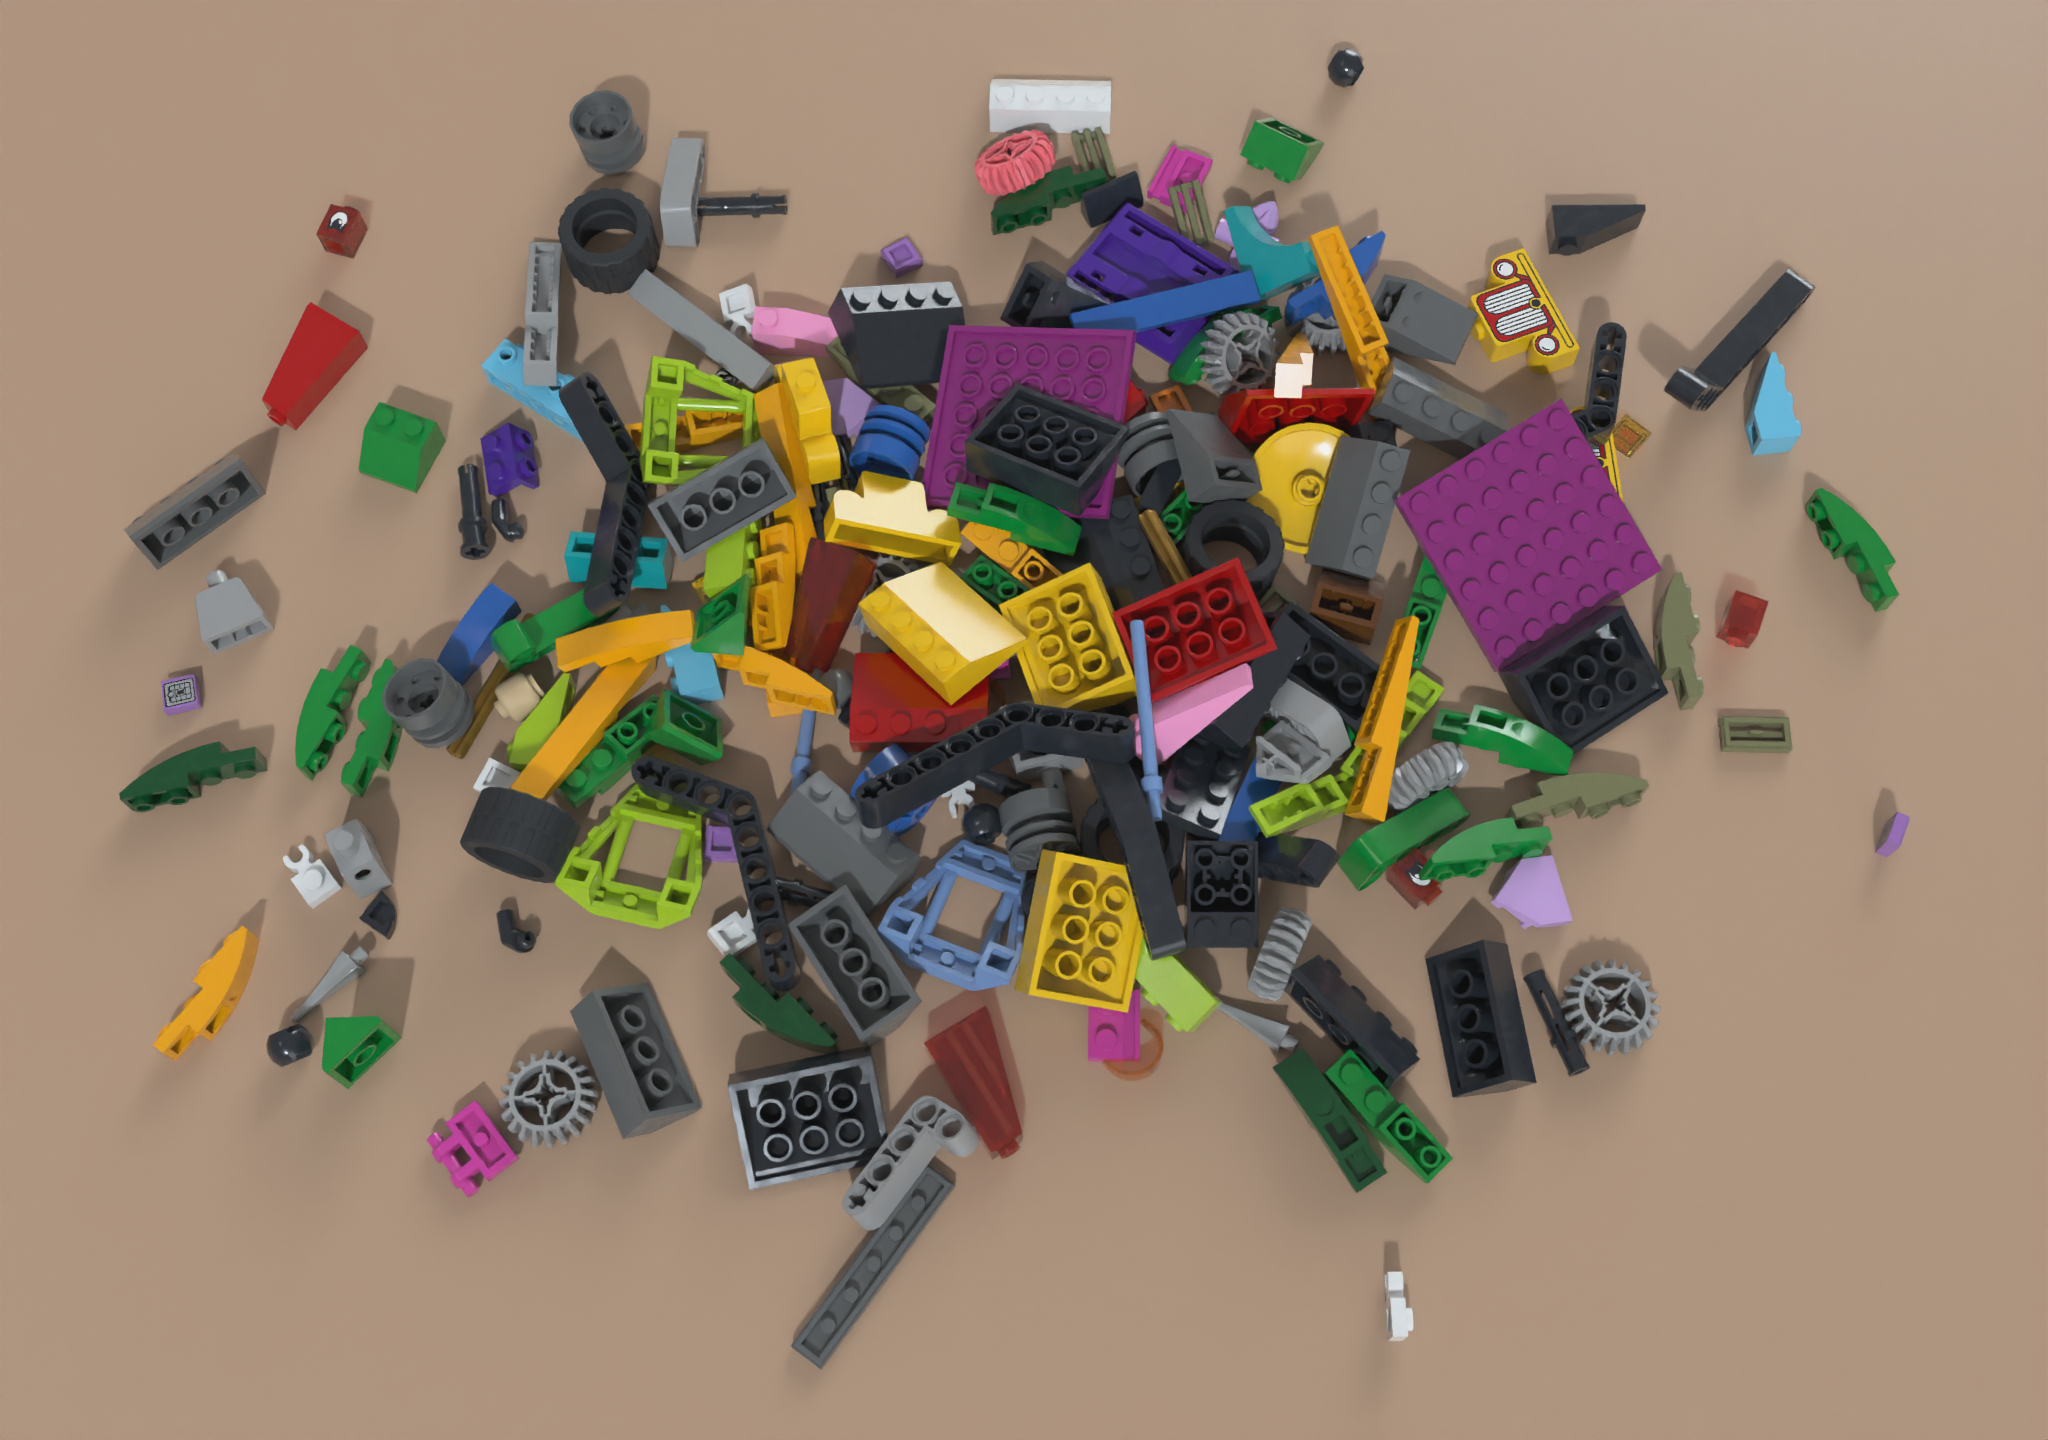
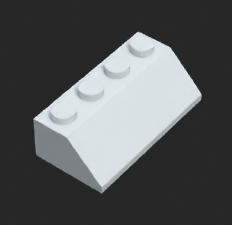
[989,79,1111,134]

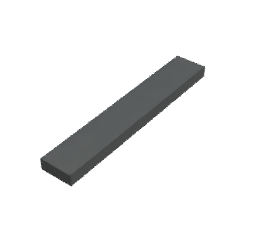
[791,1165,955,1370]

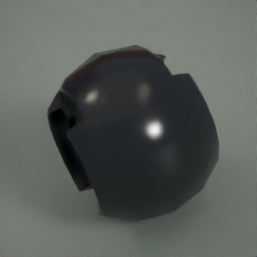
[1327,48,1364,88]
[961,803,1003,846]
[266,1024,314,1067]

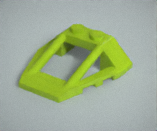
[640,356,761,486]
[555,784,702,929]

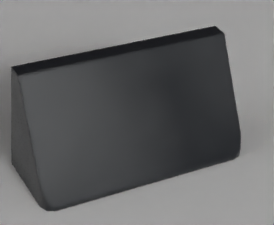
[1081,171,1144,228]
[1138,458,1182,516]

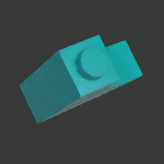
[1224,206,1321,300]

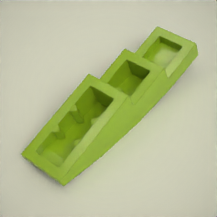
[1340,670,1445,780]
[1248,772,1355,838]

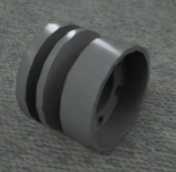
[569,90,645,175]
[1118,411,1183,496]
[382,658,475,748]
[998,788,1081,874]

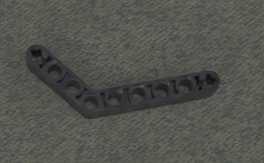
[1664,269,1815,411]
[1572,322,1627,450]
[559,372,650,616]
[855,702,1136,829]
[1084,708,1187,961]
[631,756,800,991]
[1128,756,1340,887]

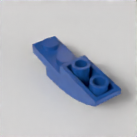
[1284,231,1386,326]

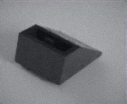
[1000,261,1112,328]
[1185,841,1258,948]

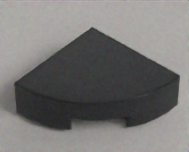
[359,891,397,940]

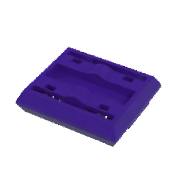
[1065,203,1241,365]

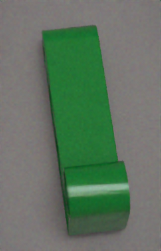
[491,589,620,673]
[1337,788,1470,891]

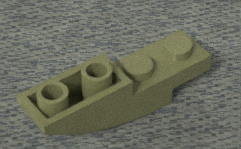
[826,337,936,423]
[1653,572,1704,710]
[1505,772,1649,829]

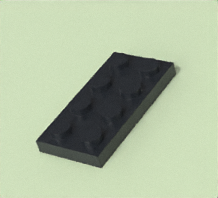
[1160,734,1251,841]

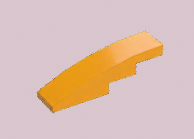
[750,522,796,652]
[555,610,695,673]
[712,646,837,715]

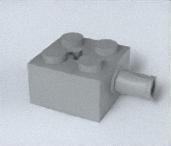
[999,699,1083,797]

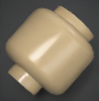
[493,672,546,722]

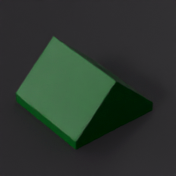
[690,574,750,655]
[643,688,723,766]
[321,1016,401,1089]

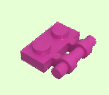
[427,1100,519,1198]

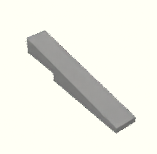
[523,242,561,386]
[627,269,774,392]

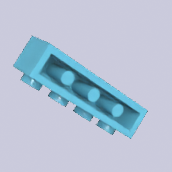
[481,339,583,442]

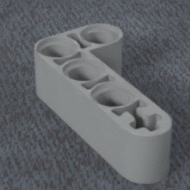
[660,138,705,247]
[1264,679,1351,763]
[842,1095,979,1231]

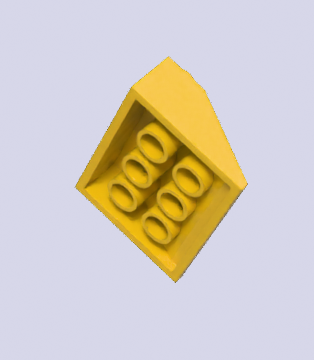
[858,561,1028,705]
[999,562,1137,711]
[1014,849,1143,1013]

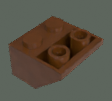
[1309,568,1387,645]

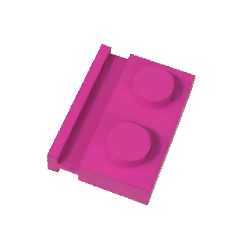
[1147,145,1213,213]
[1088,989,1140,1062]

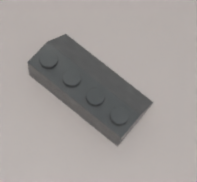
[1368,357,1508,459]
[1304,436,1411,580]
[647,437,797,563]
[124,453,266,570]
[767,770,920,917]
[787,884,922,1047]
[570,982,702,1139]

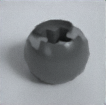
[818,668,853,709]

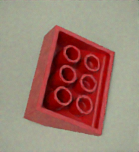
[1218,388,1375,445]
[1112,557,1278,704]
[849,653,990,752]

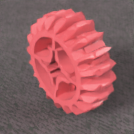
[974,130,1056,196]

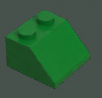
[1240,117,1324,183]
[358,402,446,493]

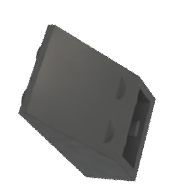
[1371,274,1478,365]
[1166,408,1263,504]

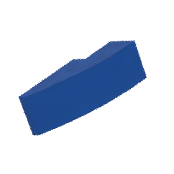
[436,583,522,686]

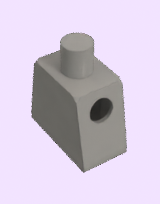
[195,570,274,654]
[325,820,393,900]

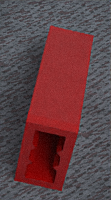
[262,302,368,430]

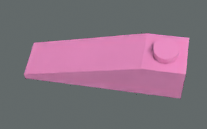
[752,307,838,357]
[1129,663,1253,766]

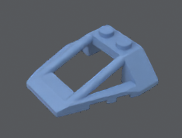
[877,839,1026,991]

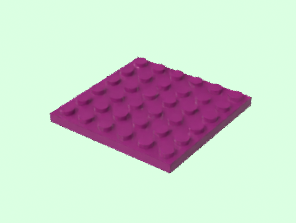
[922,325,1137,519]
[1393,399,1662,672]

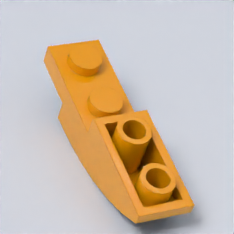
[960,522,1064,590]
[152,925,259,1061]

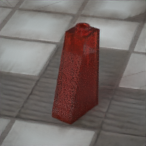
[784,537,877,674]
[924,1006,1023,1160]

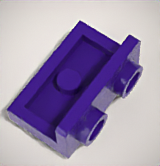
[480,422,539,498]

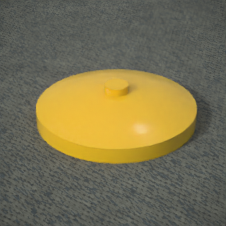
[1245,423,1350,555]

